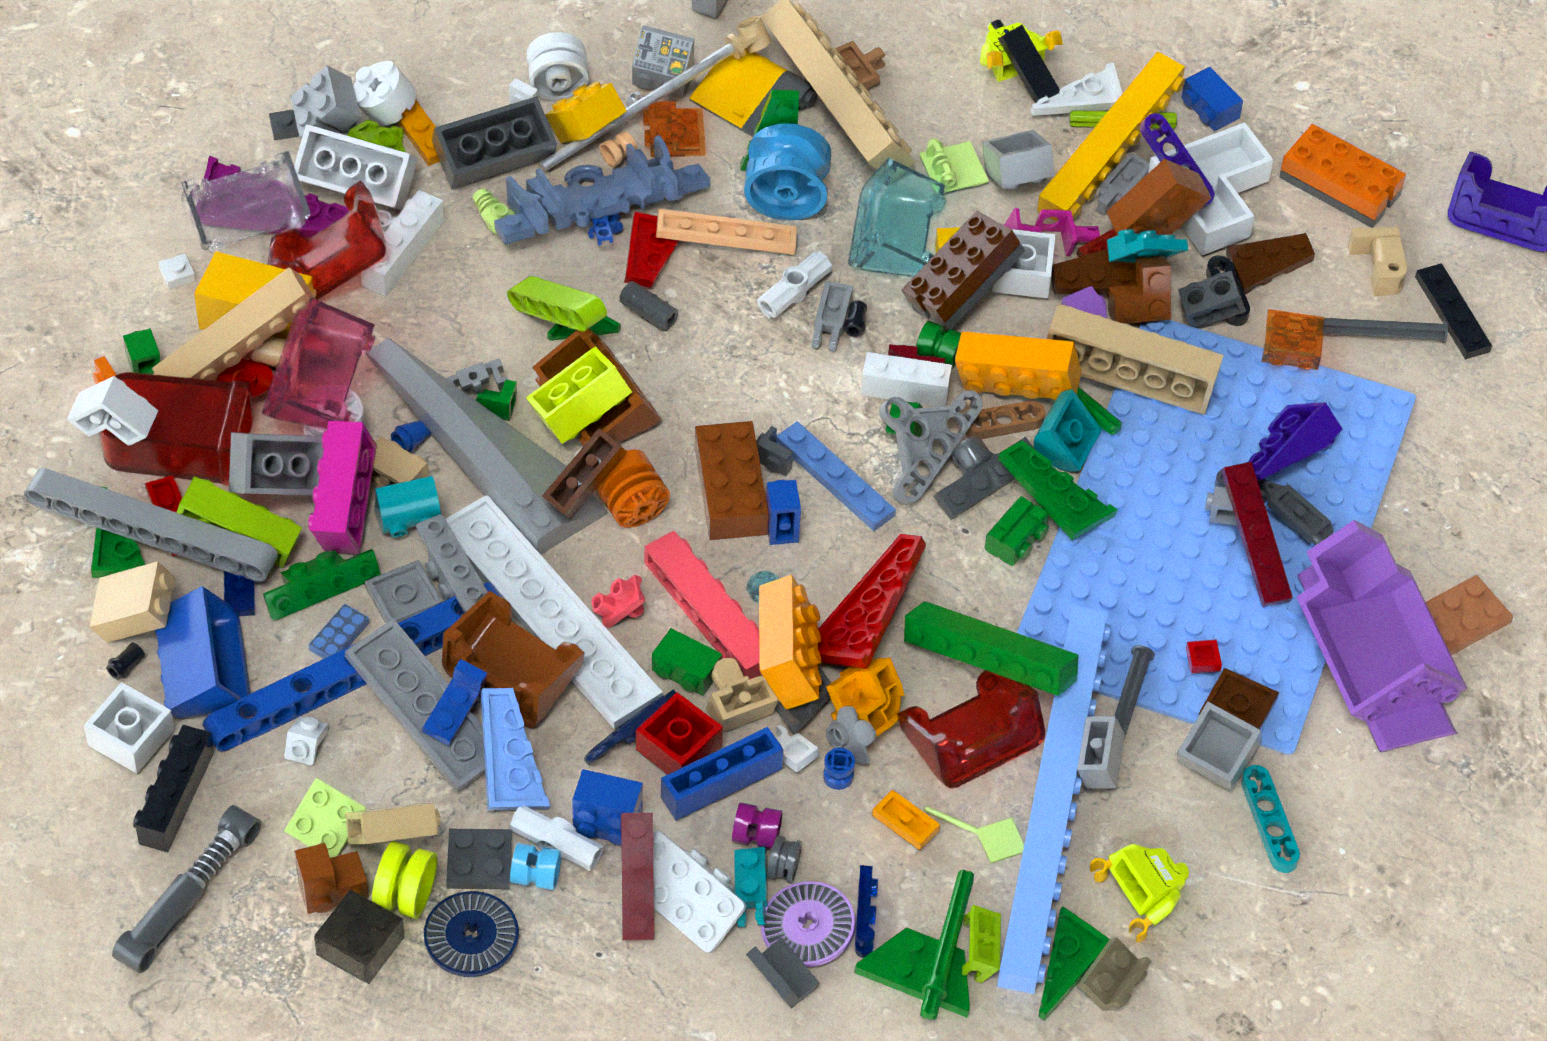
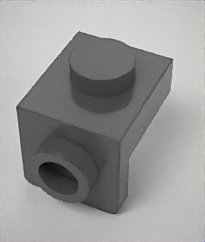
[756,426,793,477]

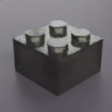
[314,889,405,984]

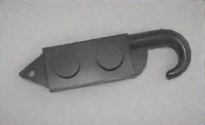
[1262,480,1334,545]

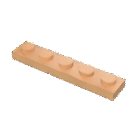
[656,209,797,255]

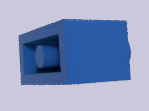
[1181,67,1243,132]
[766,480,801,545]

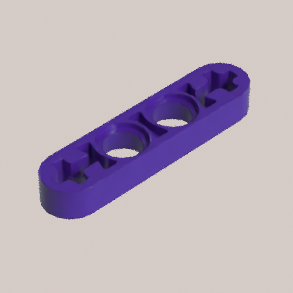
[1140,113,1215,209]

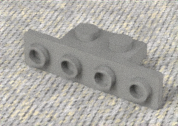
[416,514,488,613]

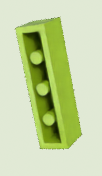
[177,476,302,568]

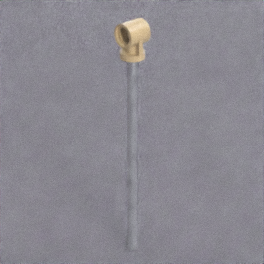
[540,16,772,171]

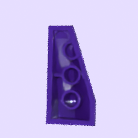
[1248,402,1343,480]

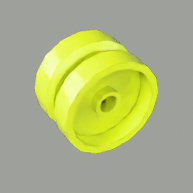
[372,841,438,919]

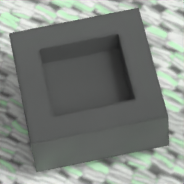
[269,110,299,141]

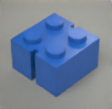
[572,769,643,845]

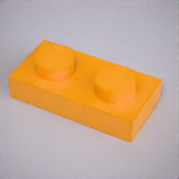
[872,789,940,850]

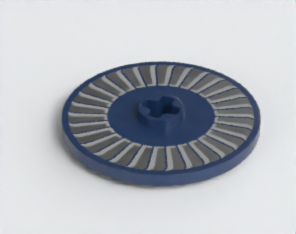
[424,891,519,977]

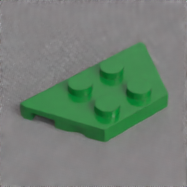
[854,927,970,1018]

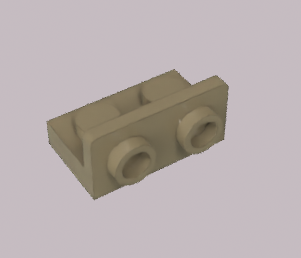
[1077,937,1152,1011]

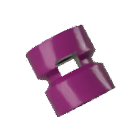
[732,802,783,850]

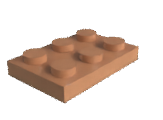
[1426,575,1513,655]

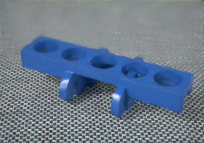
[588,213,623,245]

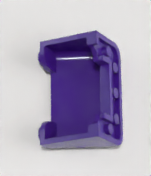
[1448,151,1547,252]

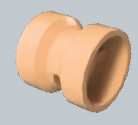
[600,131,638,168]

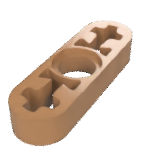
[965,401,1045,439]

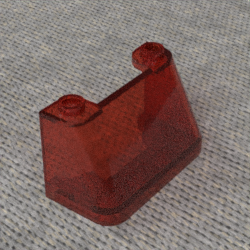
[267,180,387,301]
[897,670,1045,788]

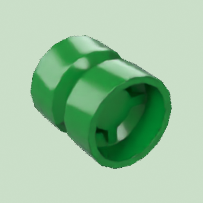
[916,321,961,369]

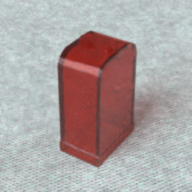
[99,372,254,486]

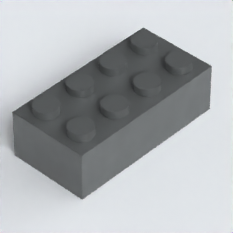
[432,96,557,189]

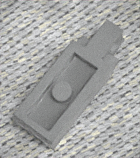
[1096,152,1150,215]

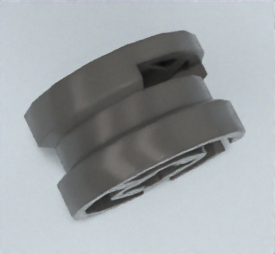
[767,835,802,884]

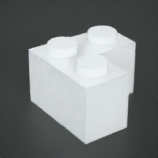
[67,376,158,446]

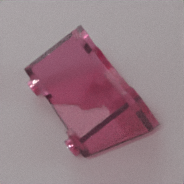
[262,297,375,430]

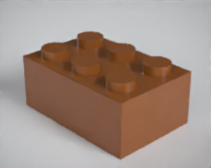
[1106,159,1211,235]

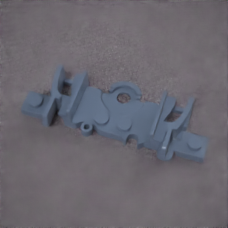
[494,135,710,244]

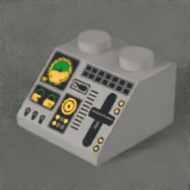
[632,25,695,98]

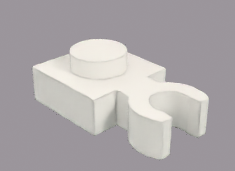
[775,725,819,772]

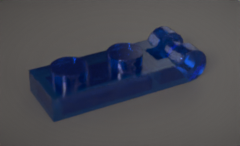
[855,865,878,958]

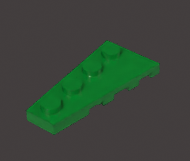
[740,90,799,171]
[998,440,1118,540]

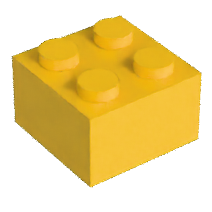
[545,82,627,143]

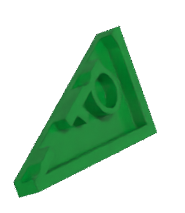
[91,487,146,578]
[1038,906,1110,1021]

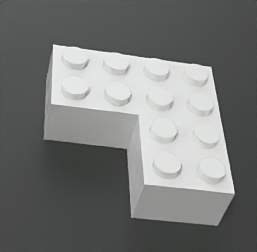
[1148,123,1273,256]

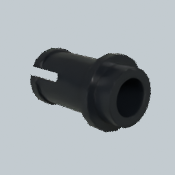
[843,300,867,337]
[106,642,145,680]

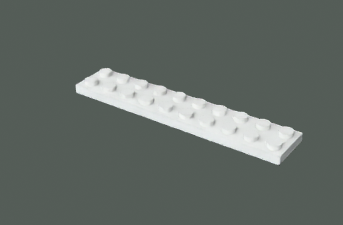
[445,495,663,729]

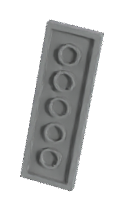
[344,618,485,793]

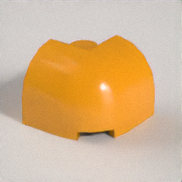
[826,657,905,737]

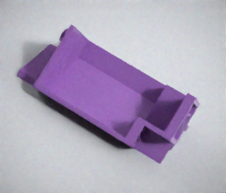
[1296,520,1467,752]

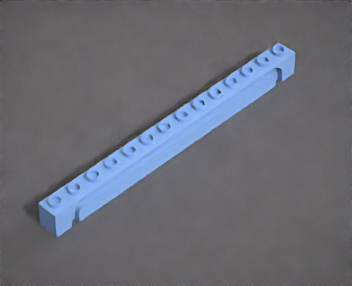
[997,606,1111,994]

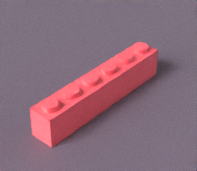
[644,530,762,680]

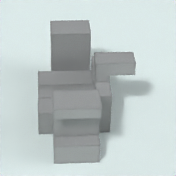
[446,358,508,393]

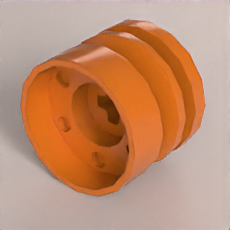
[596,449,670,528]

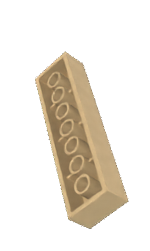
[761,0,915,183]

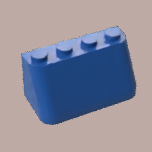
[155,586,250,718]

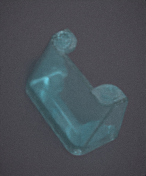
[848,158,946,277]

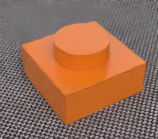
[93,356,117,384]

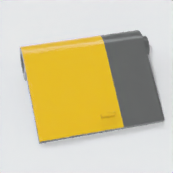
[689,49,817,137]

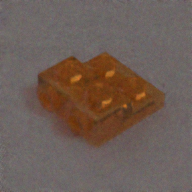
[643,101,705,158]
[1261,309,1324,370]

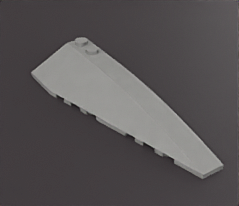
[366,338,607,555]

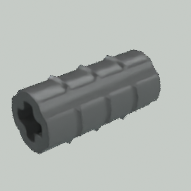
[619,281,679,331]

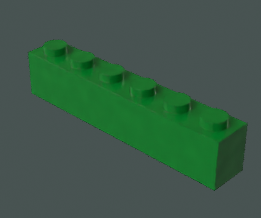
[904,601,1079,696]

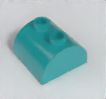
[1033,390,1102,472]
[374,476,441,538]

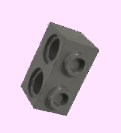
[1178,270,1246,328]

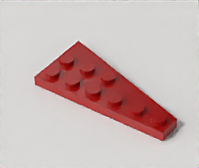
[818,534,926,669]

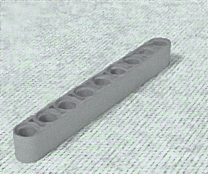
[24,468,278,582]

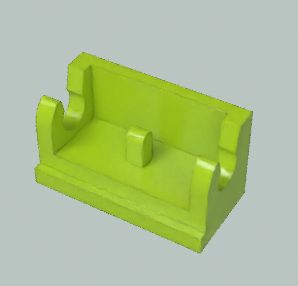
[962,905,1001,983]

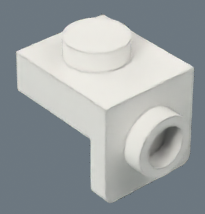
[284,716,328,765]

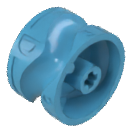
[744,124,832,220]

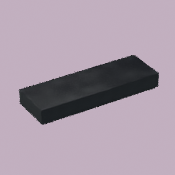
[998,25,1060,103]

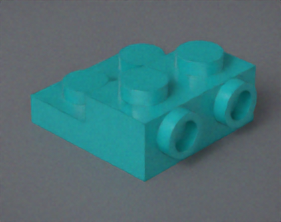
[1107,229,1188,263]

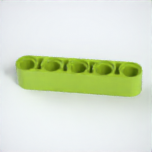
[507,276,607,331]

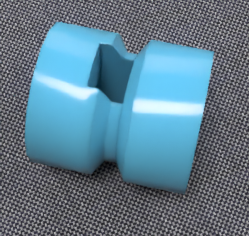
[510,843,562,890]

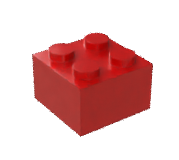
[636,692,723,774]

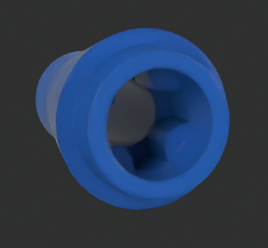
[391,420,432,452]

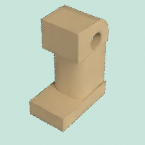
[1348,227,1407,296]

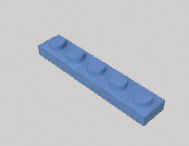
[776,421,896,531]

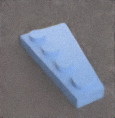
[481,688,550,811]

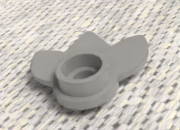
[826,706,876,765]

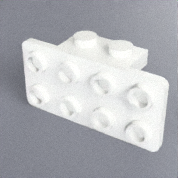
[621,831,746,953]

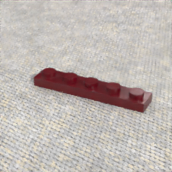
[1221,461,1293,608]

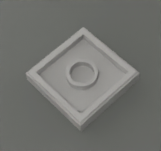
[364,560,443,624]

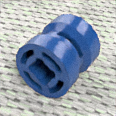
[823,748,855,790]

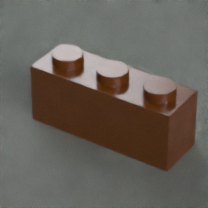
[542,428,627,519]

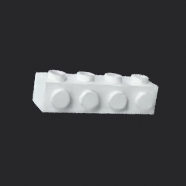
[359,190,444,297]

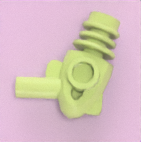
[472,188,515,234]

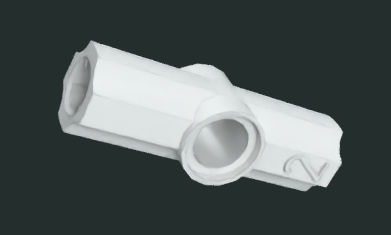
[757,251,832,319]
[510,805,603,871]

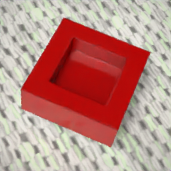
[1186,639,1222,673]

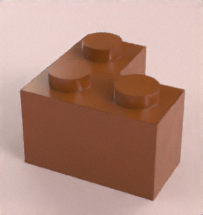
[1108,256,1171,323]
[294,843,369,914]

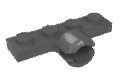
[934,436,1035,520]

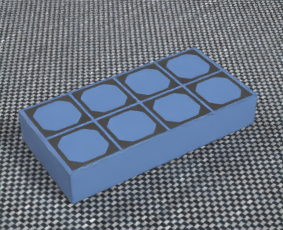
[308,604,369,659]

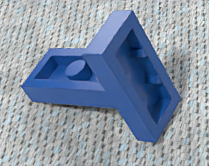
[422,659,487,746]

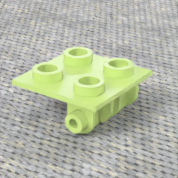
[919,139,989,194]
[284,778,367,858]

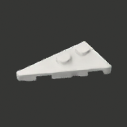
[1030,63,1123,116]

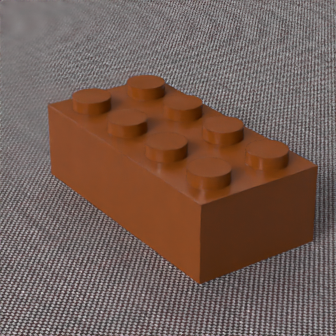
[695,421,769,540]

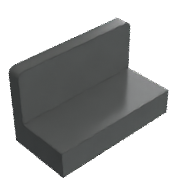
[746,938,820,1009]

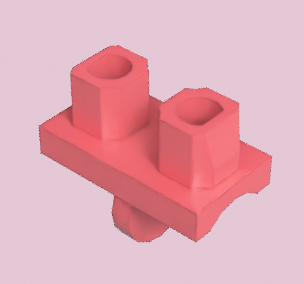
[591,575,645,628]

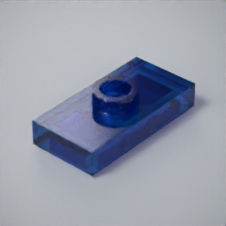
[224,571,255,616]

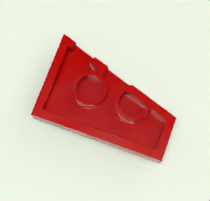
[624,212,680,288]

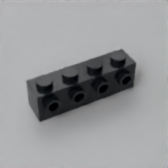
[133,724,214,853]

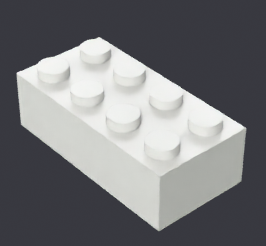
[291,124,418,210]

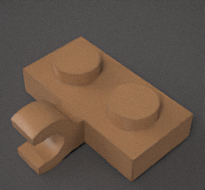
[836,41,885,88]

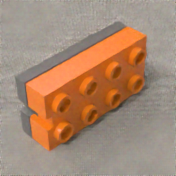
[1279,123,1406,228]

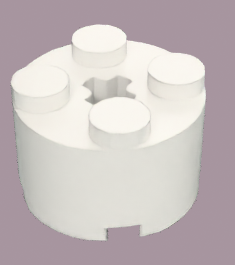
[353,61,416,126]

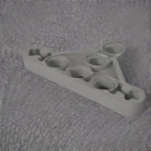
[879,390,983,505]

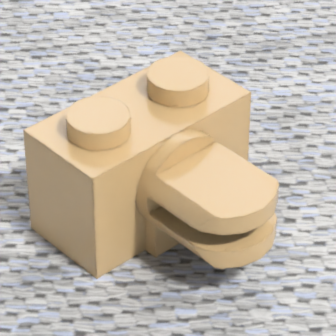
[706,658,779,732]

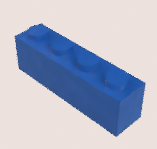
[661,727,784,820]

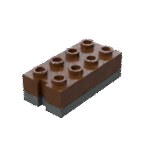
[901,211,1025,330]

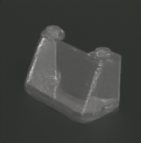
[179,151,310,253]

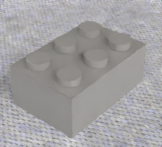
[229,433,324,495]

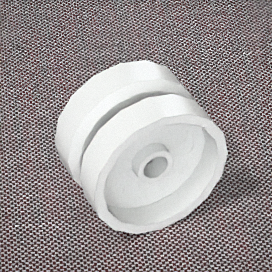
[527,32,589,101]

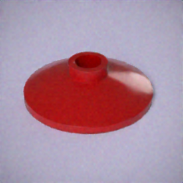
[216,358,274,398]

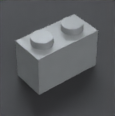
[1077,716,1125,788]

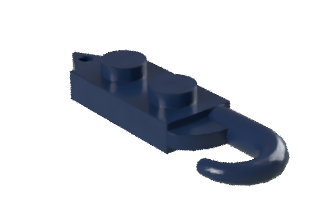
[584,689,676,764]

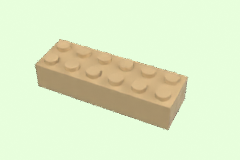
[1047,303,1224,415]

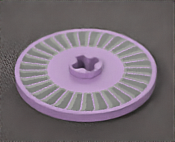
[761,881,855,967]

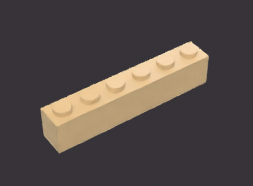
[152,267,317,403]

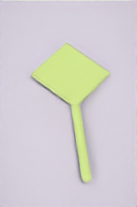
[924,807,1024,864]

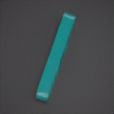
[1241,765,1300,873]

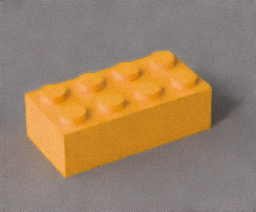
[955,331,1082,400]
[759,575,822,710]

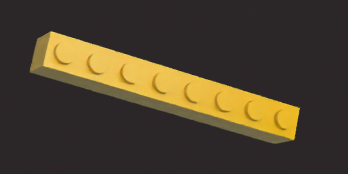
[1037,51,1185,222]

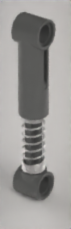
[112,805,262,973]

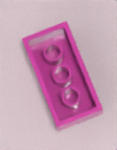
[308,421,377,554]

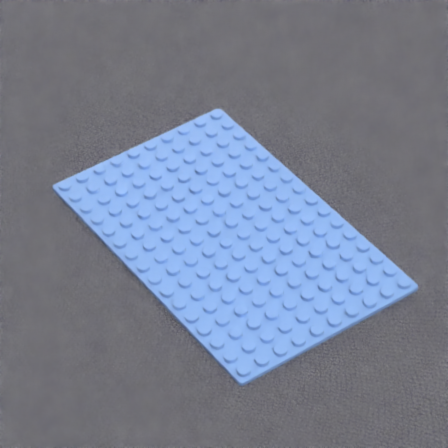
[1017,320,1416,755]

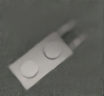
[812,281,853,352]

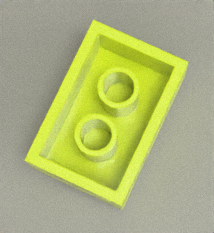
[526,346,632,444]

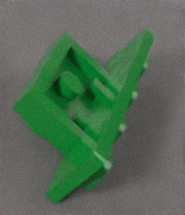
[263,549,381,621]

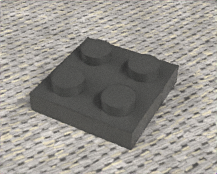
[446,828,512,889]

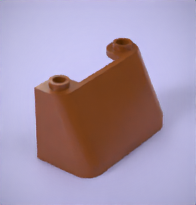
[532,328,662,446]
[442,591,585,728]

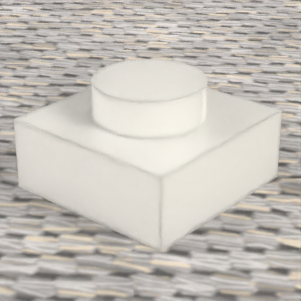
[509,78,538,104]
[158,254,195,289]

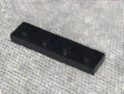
[1415,263,1492,360]

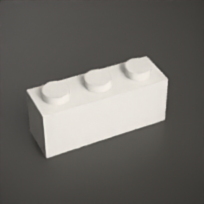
[861,352,952,407]

